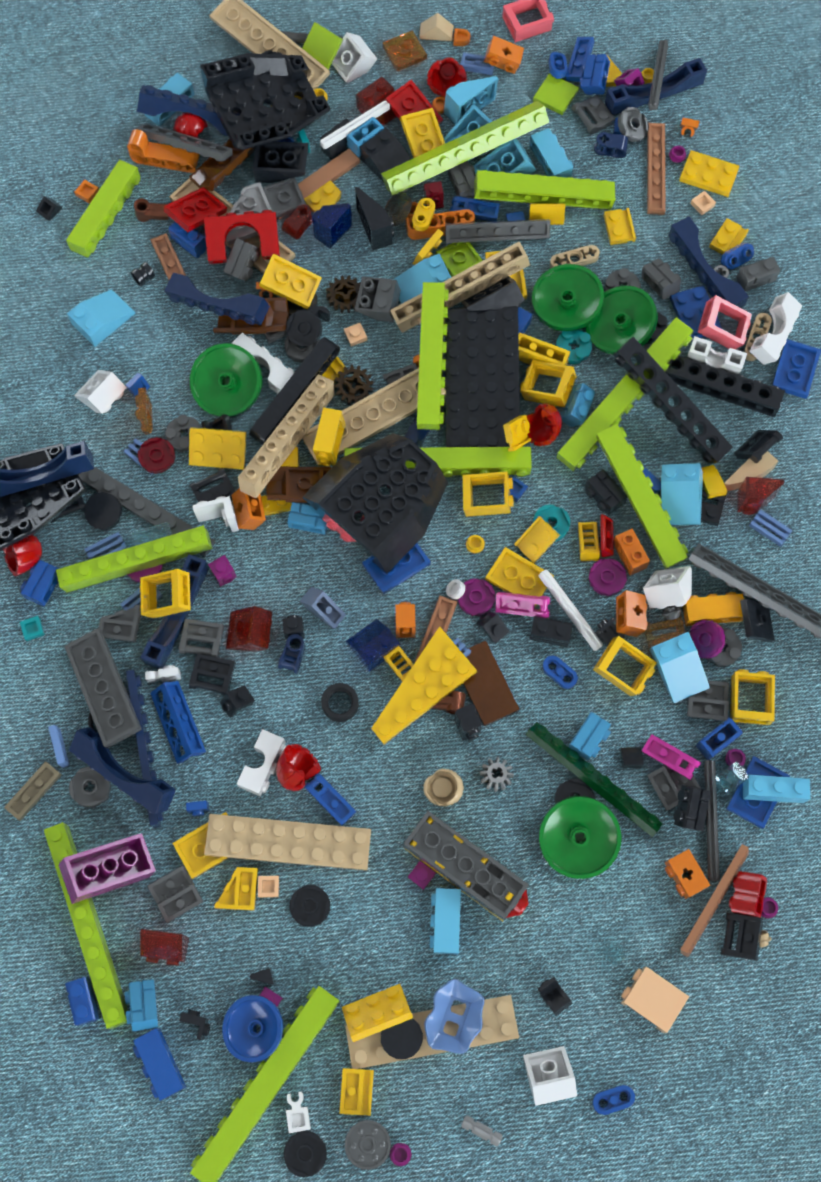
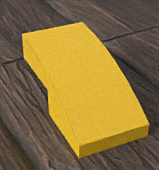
[701,465,727,499]

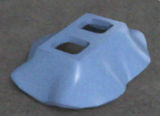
[424,979,484,1054]

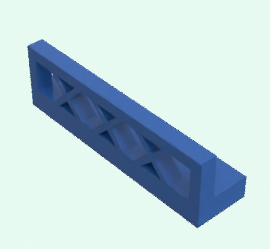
[150,681,206,764]

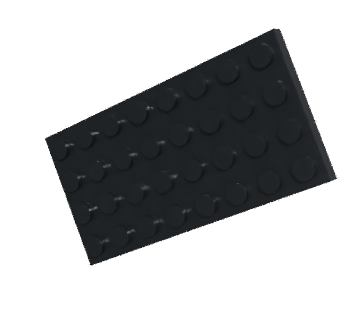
[445,307,520,447]

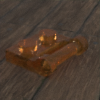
[135,388,153,434]
[644,616,686,658]

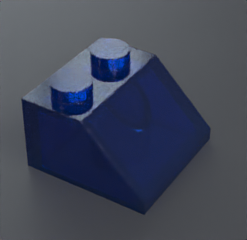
[312,203,353,249]
[346,619,400,671]

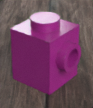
[208,555,237,587]

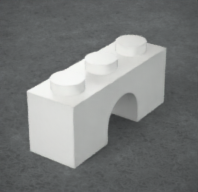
[687,337,747,374]
[237,729,286,797]

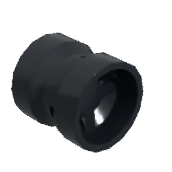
[130,262,155,286]

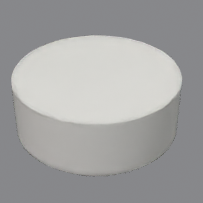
[446,579,465,599]

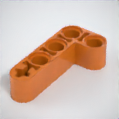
[127,129,200,173]
[405,202,475,240]

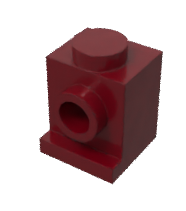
[424,181,444,209]

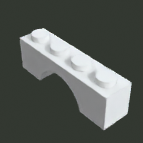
[749,292,802,365]
[231,333,295,394]

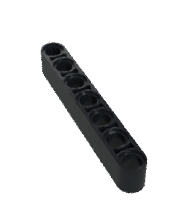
[249,337,340,445]

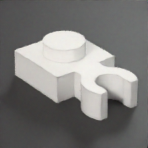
[145,665,181,683]
[286,1091,311,1133]

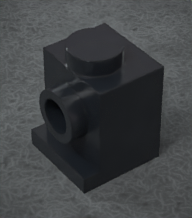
[282,615,305,640]

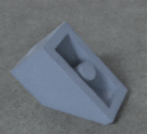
[300,587,346,629]

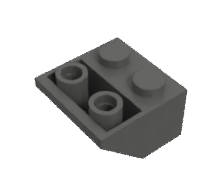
[355,276,401,322]

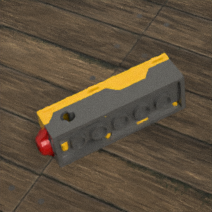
[403,811,529,922]

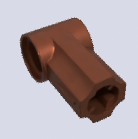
[134,198,170,222]
[431,691,466,715]

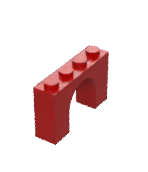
[204,210,280,264]

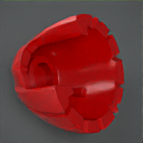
[427,57,467,97]
[173,112,208,138]
[526,403,562,446]
[3,535,42,576]
[276,744,321,791]

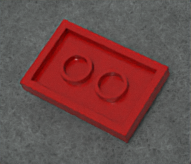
[385,80,443,124]
[164,187,227,232]

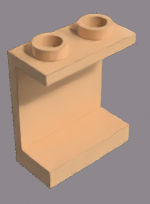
[621,967,689,1033]

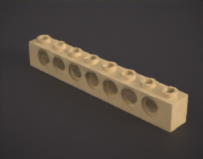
[390,241,530,333]
[238,374,335,498]

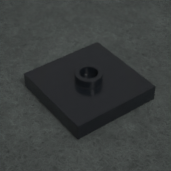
[740,599,775,642]

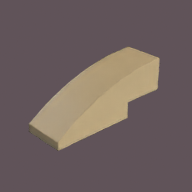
[724,451,779,491]

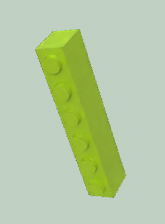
[66,159,141,258]

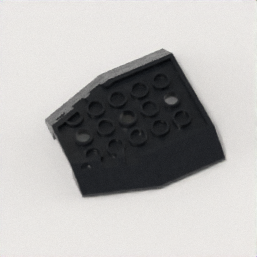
[200,53,331,150]
[302,433,448,574]
[0,443,87,552]

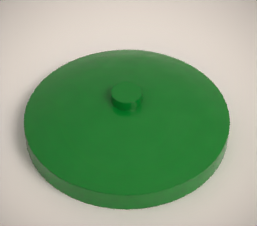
[532,264,604,331]
[586,286,658,355]
[190,343,262,417]
[539,796,621,879]

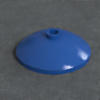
[222,995,283,1062]

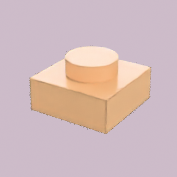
[690,191,716,215]
[344,323,367,347]
[258,876,279,898]

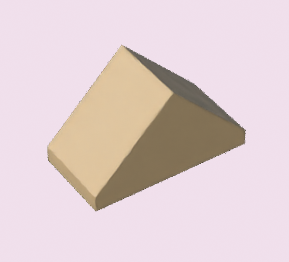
[419,13,454,41]

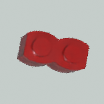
[729,871,767,918]

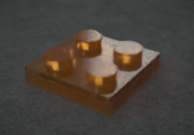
[382,30,427,71]

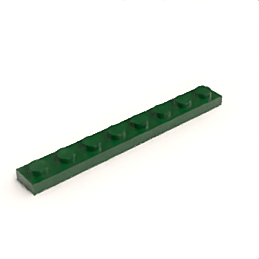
[525,722,663,838]

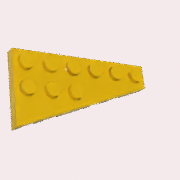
[371,626,477,745]

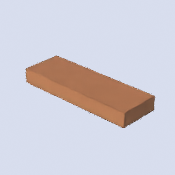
[150,233,186,280]

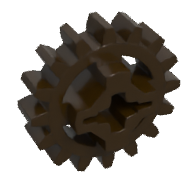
[326,275,361,313]
[334,365,374,405]

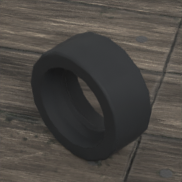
[321,683,359,722]

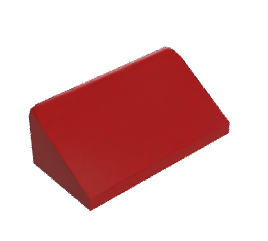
[601,514,614,557]

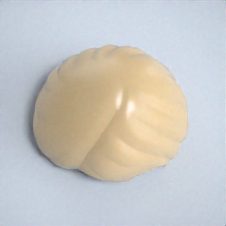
[423,769,464,806]

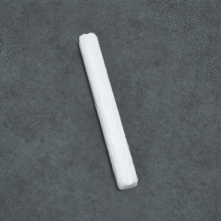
[320,101,390,149]
[538,569,603,651]

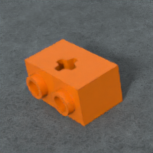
[484,35,524,74]
[232,488,266,530]
[616,590,648,637]
[395,602,416,638]
[665,849,711,899]

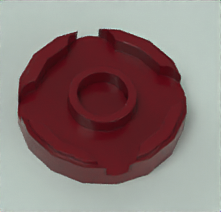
[137,437,176,474]

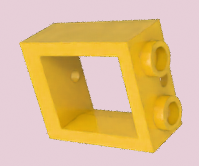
[520,360,577,408]
[313,407,346,467]
[463,471,514,517]
[140,569,191,618]
[593,636,657,696]
[730,669,775,725]

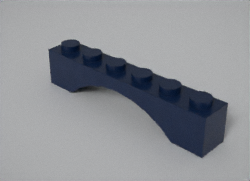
[605,58,707,115]
[137,85,240,136]
[669,216,749,308]
[164,272,270,325]
[0,441,94,497]
[140,554,209,669]
[69,727,176,814]

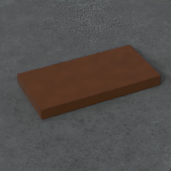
[461,640,520,726]

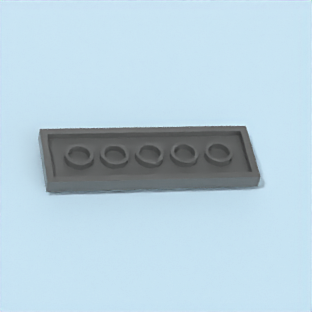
[64,628,142,748]

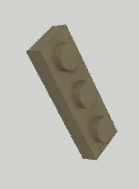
[4,761,62,821]

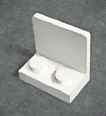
[192,496,239,532]

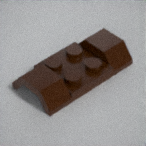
[189,139,256,191]
[213,297,289,335]
[266,466,332,503]

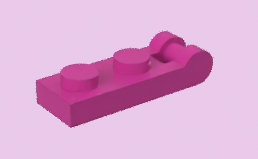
[496,592,550,618]
[641,734,701,780]

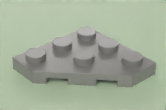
[226,182,278,245]

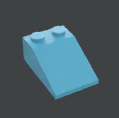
[444,76,498,125]
[444,104,493,162]
[473,138,536,175]
[393,254,451,304]
[67,289,135,347]
[661,463,703,525]
[649,632,710,704]

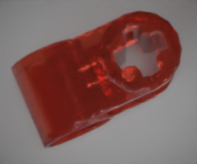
[282,204,313,240]

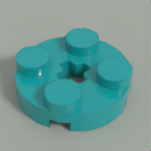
[556,330,592,364]
[533,504,571,542]

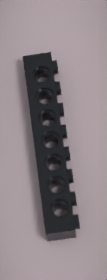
[613,337,733,464]
[644,345,785,417]

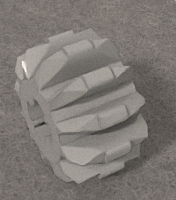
[480,757,514,792]

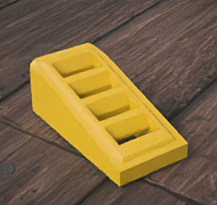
[578,522,600,561]
[383,646,414,682]

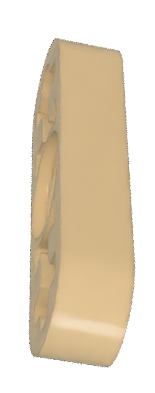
[550,245,600,269]
[743,313,772,361]

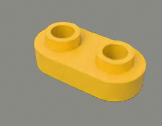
[412,198,435,231]

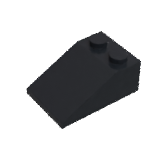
[360,128,411,182]
[253,141,309,183]
[354,187,394,250]
[461,276,525,311]

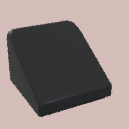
[36,196,63,221]
[621,747,644,768]
[250,968,276,985]

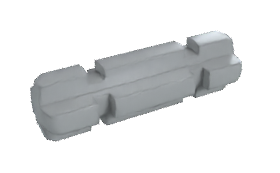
[461,1115,503,1146]

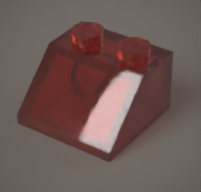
[356,77,396,126]
[737,477,784,515]
[226,606,272,652]
[140,929,189,966]

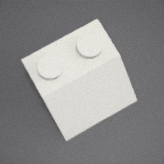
[332,32,377,83]
[74,370,127,414]
[643,566,692,609]
[523,1046,577,1106]

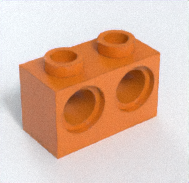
[614,528,650,576]

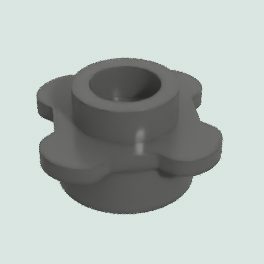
[662,605,681,620]

